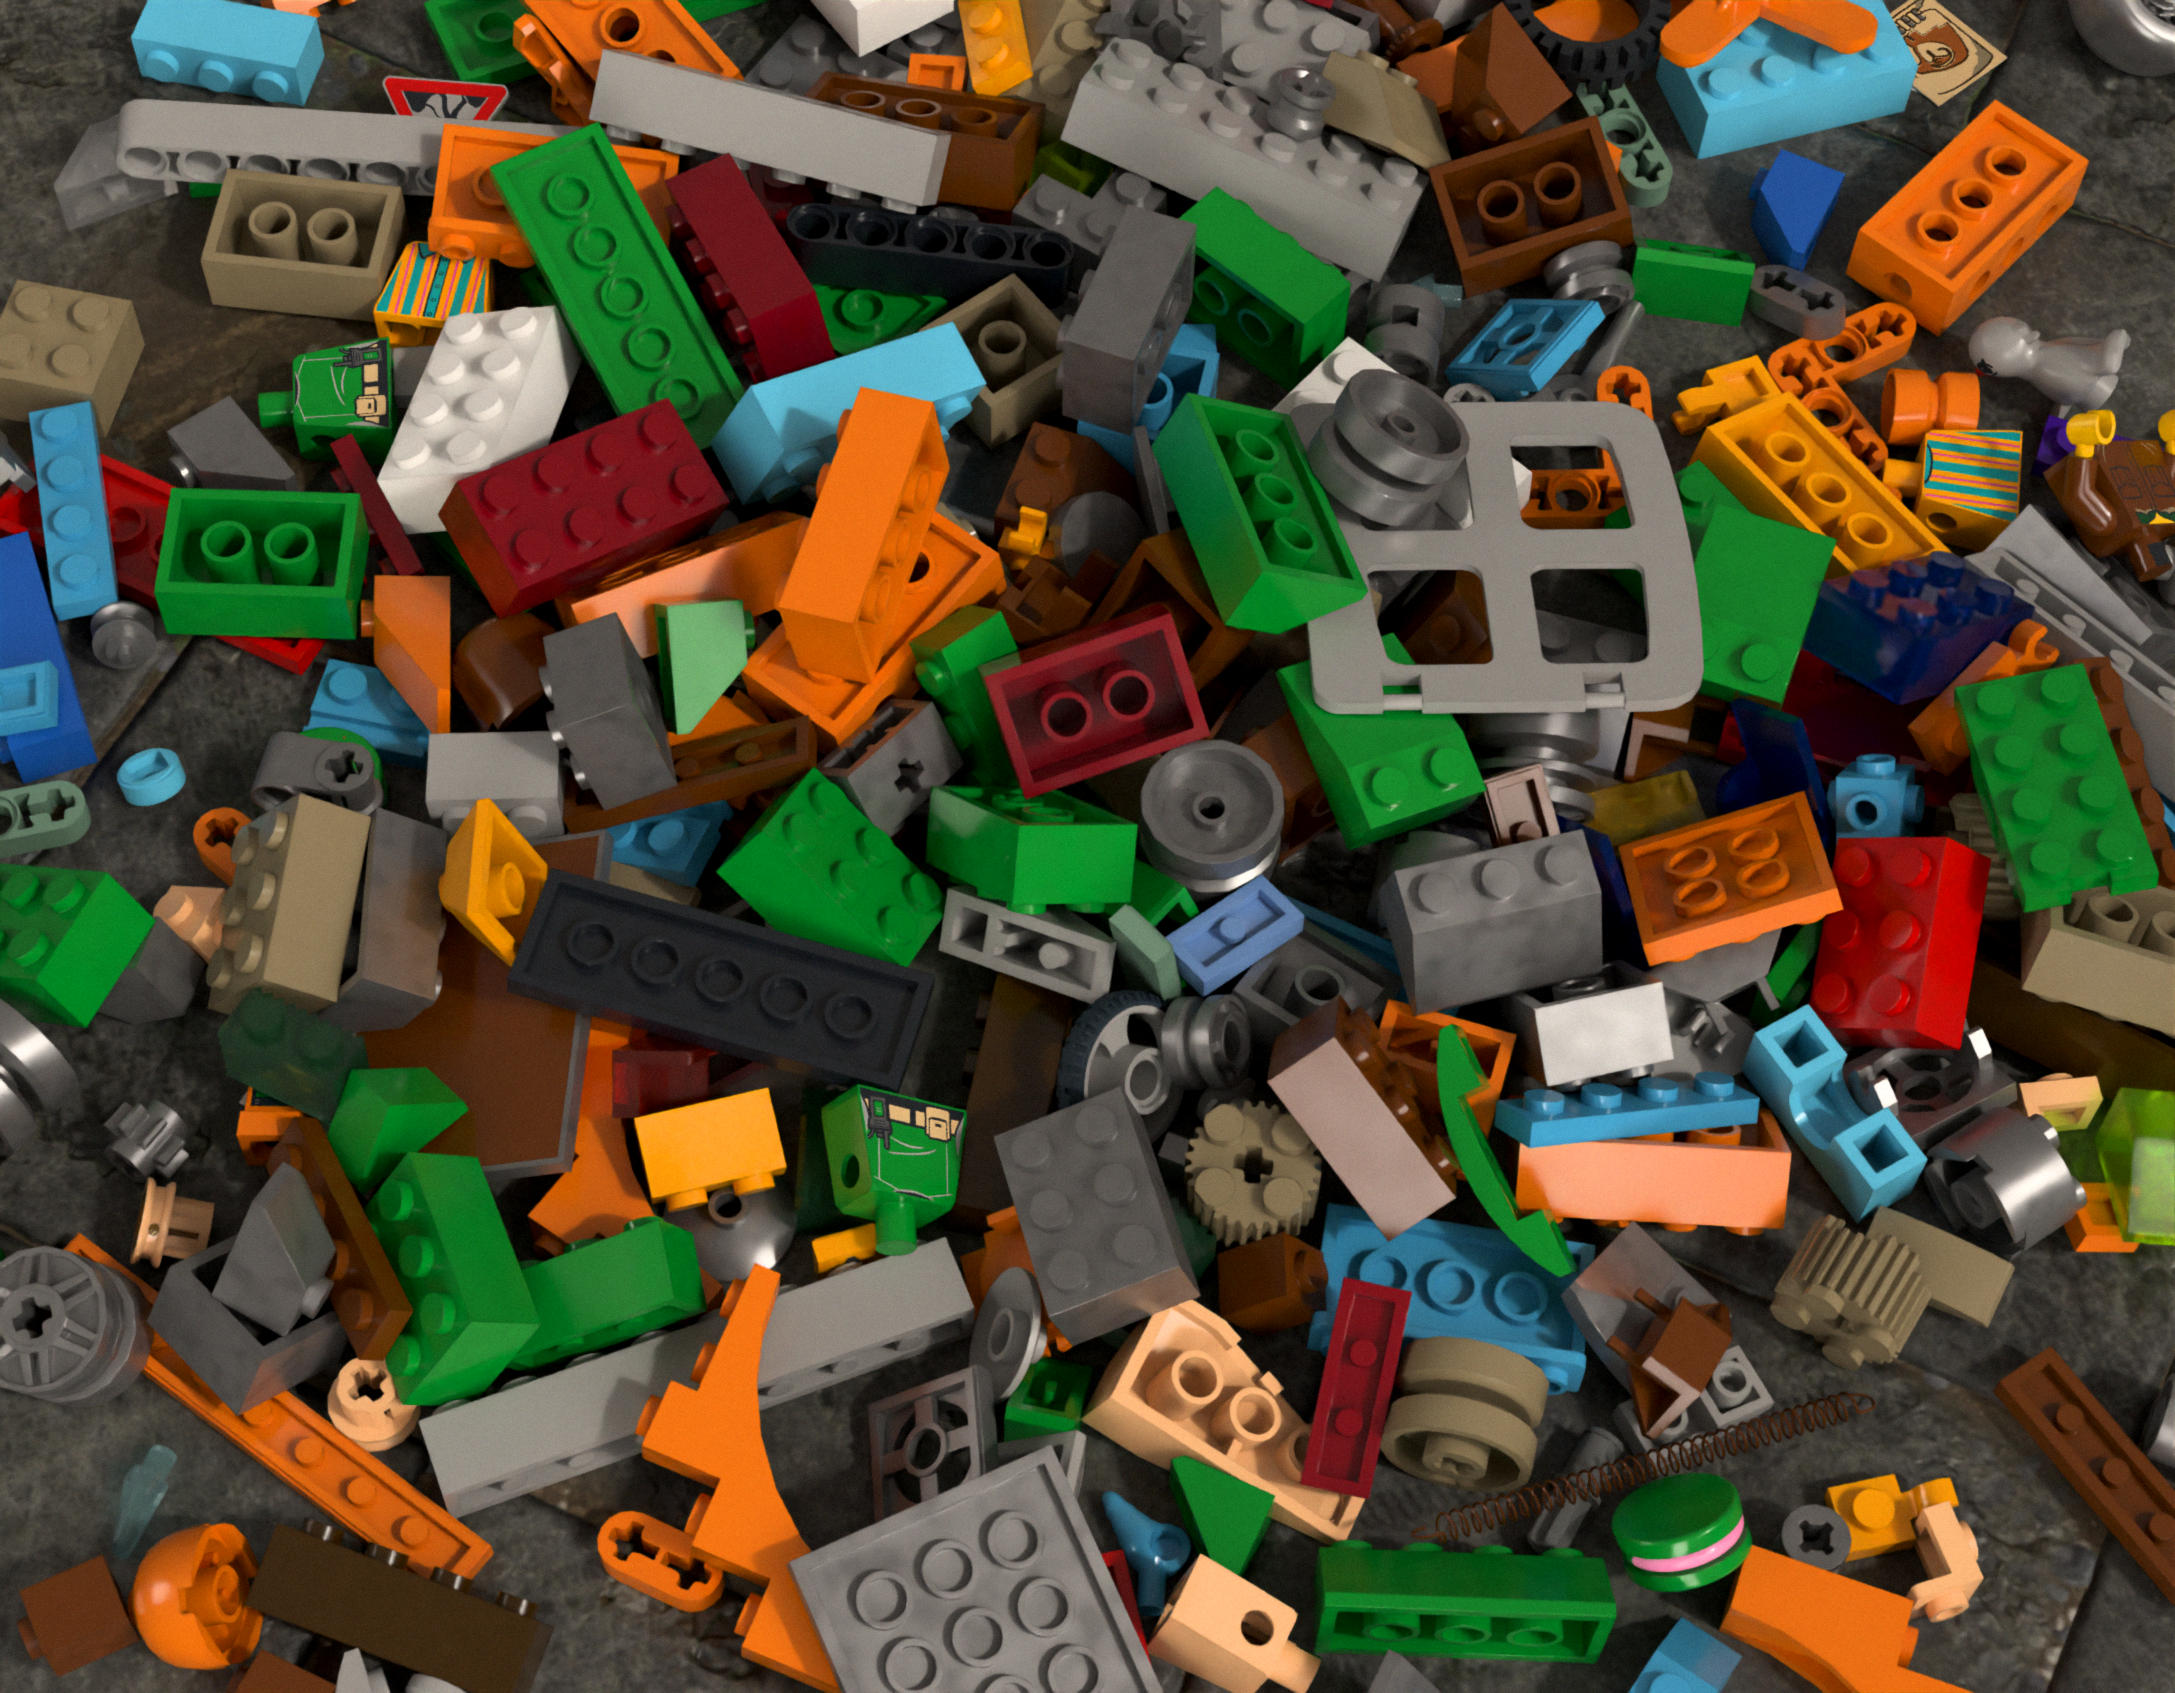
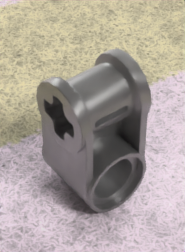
[251,731,385,816]

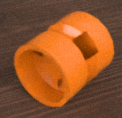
[1880,368,1980,447]

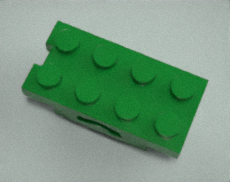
[1954,663,2159,913]

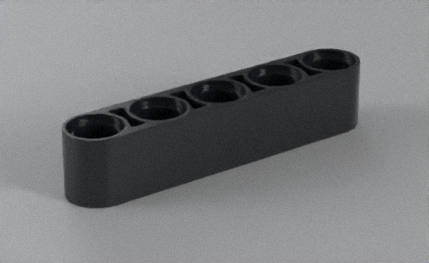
[785,203,1075,309]

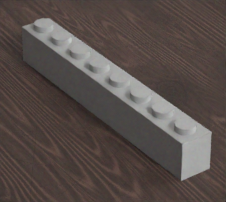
[418,1237,975,1519]

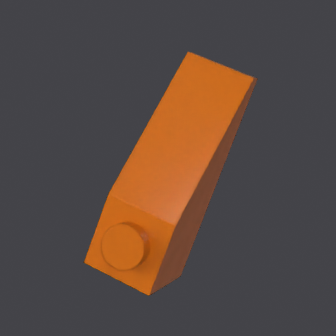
[361,575,450,734]

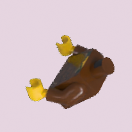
[2043,410,2175,582]

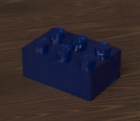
[1803,551,2035,705]

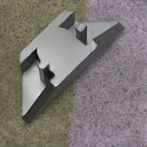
[1645,928,1782,1036]

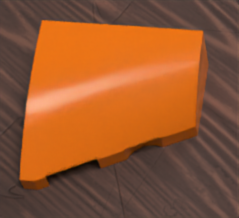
[513,14,608,128]

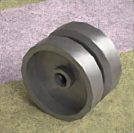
[1307,369,1470,527]
[1138,740,1284,908]
[0,999,80,1157]

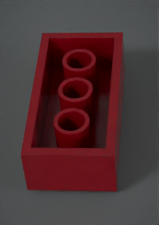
[664,153,836,385]
[438,398,730,619]

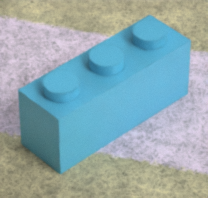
[131,0,325,106]

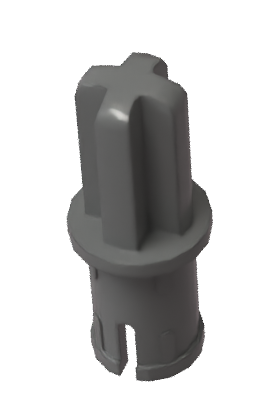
[1527,1426,1624,1555]

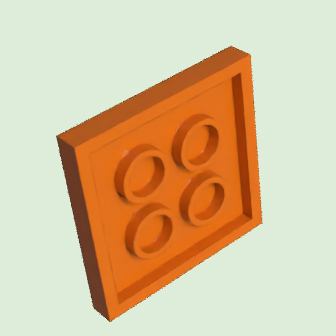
[1618,791,1843,967]

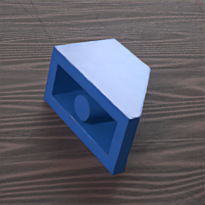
[1748,149,1845,272]

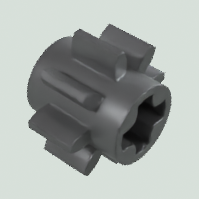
[103,1099,189,1183]

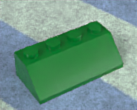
[1151,392,1368,634]
[1314,1540,1617,1663]

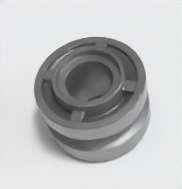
[1543,241,1635,316]
[1161,994,1253,1090]

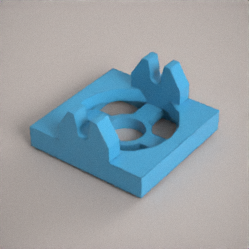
[1444,299,1605,402]

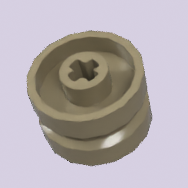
[1380,1336,1549,1493]

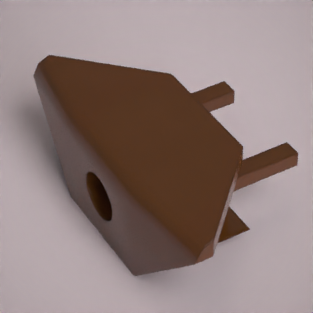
[1624,693,1725,786]
[1605,1287,1733,1440]

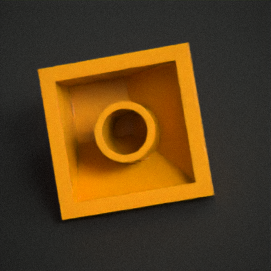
[438,798,548,967]

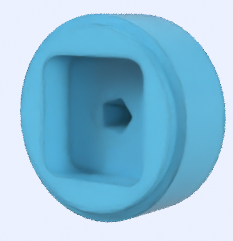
[117,748,186,806]

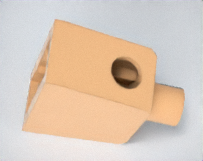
[1147,1554,1322,1693]

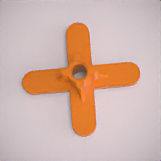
[1659,0,1878,68]

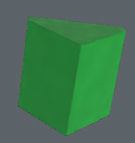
[1628,236,1755,327]

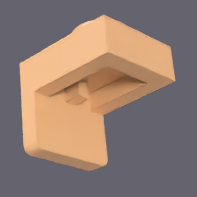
[153,885,226,964]
[2007,1073,2103,1132]
[1905,1501,1984,1622]

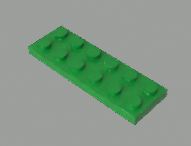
[490,121,745,457]

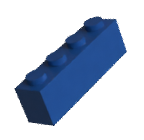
[0,531,98,784]

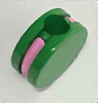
[1611,1473,1752,1592]

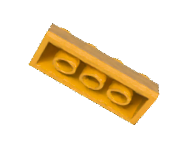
[1687,391,1951,641]

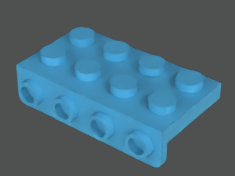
[1307,1203,1596,1395]

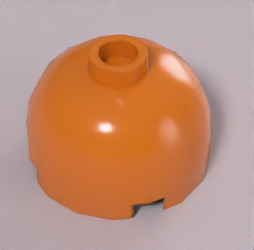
[128,1523,264,1670]

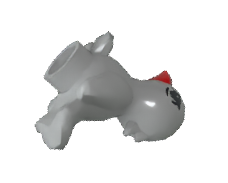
[1968,316,2131,419]

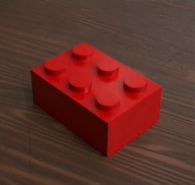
[1809,837,1992,1050]

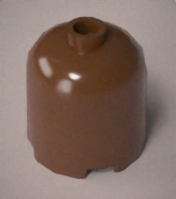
[451,612,557,733]

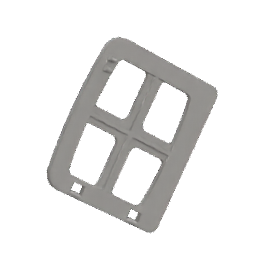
[1289,401,1704,714]

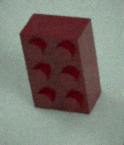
[977,603,1211,800]

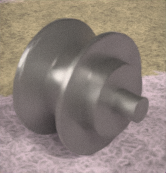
[90,601,156,669]

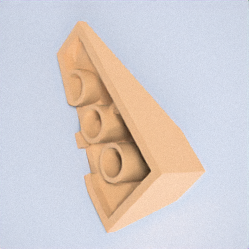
[1080,1300,1365,1546]

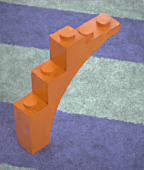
[527,1016,725,1326]
[635,1263,841,1693]
[1718,1545,1975,1693]

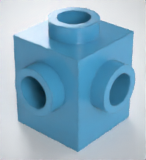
[1827,754,1925,846]

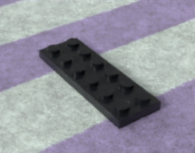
[507,868,935,1094]

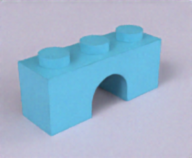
[1741,1004,1928,1224]

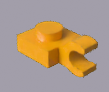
[1670,355,1782,435]
[998,506,1055,581]
[1824,1474,1959,1562]

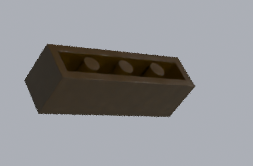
[1966,922,2175,1126]
[945,971,1075,1237]
[244,1517,555,1693]

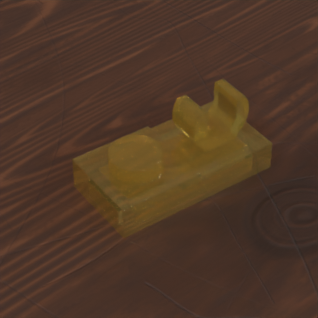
[1572,770,1707,862]

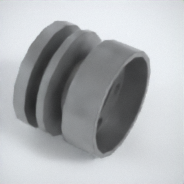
[1462,709,1601,829]
[0,1246,154,1409]

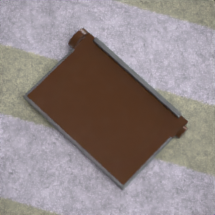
[322,829,614,1209]

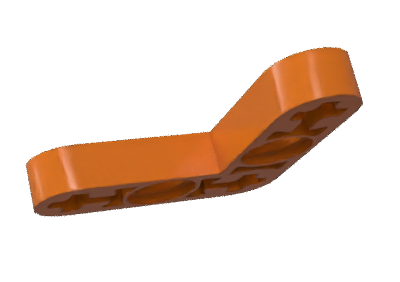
[1766,302,1916,480]
[1520,365,1653,530]

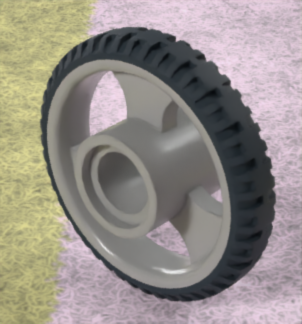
[1056,990,1188,1151]

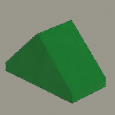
[327,1067,469,1196]
[1004,1357,1094,1442]
[1168,1455,1275,1579]

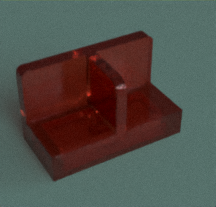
[612,1037,720,1118]

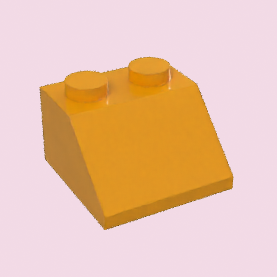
[634,1088,787,1212]

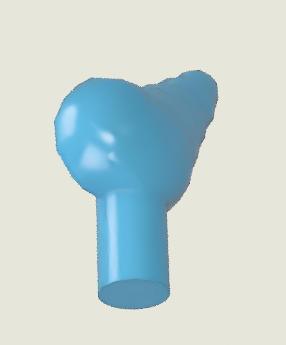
[1102,1491,1192,1616]

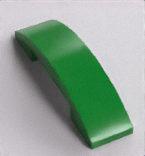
[1437,1024,1580,1278]

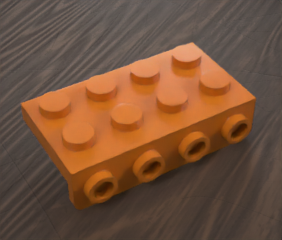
[427,123,679,268]

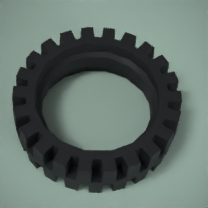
[1501,0,1672,93]

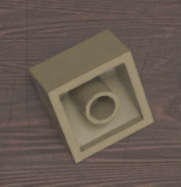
[1321,49,1451,174]

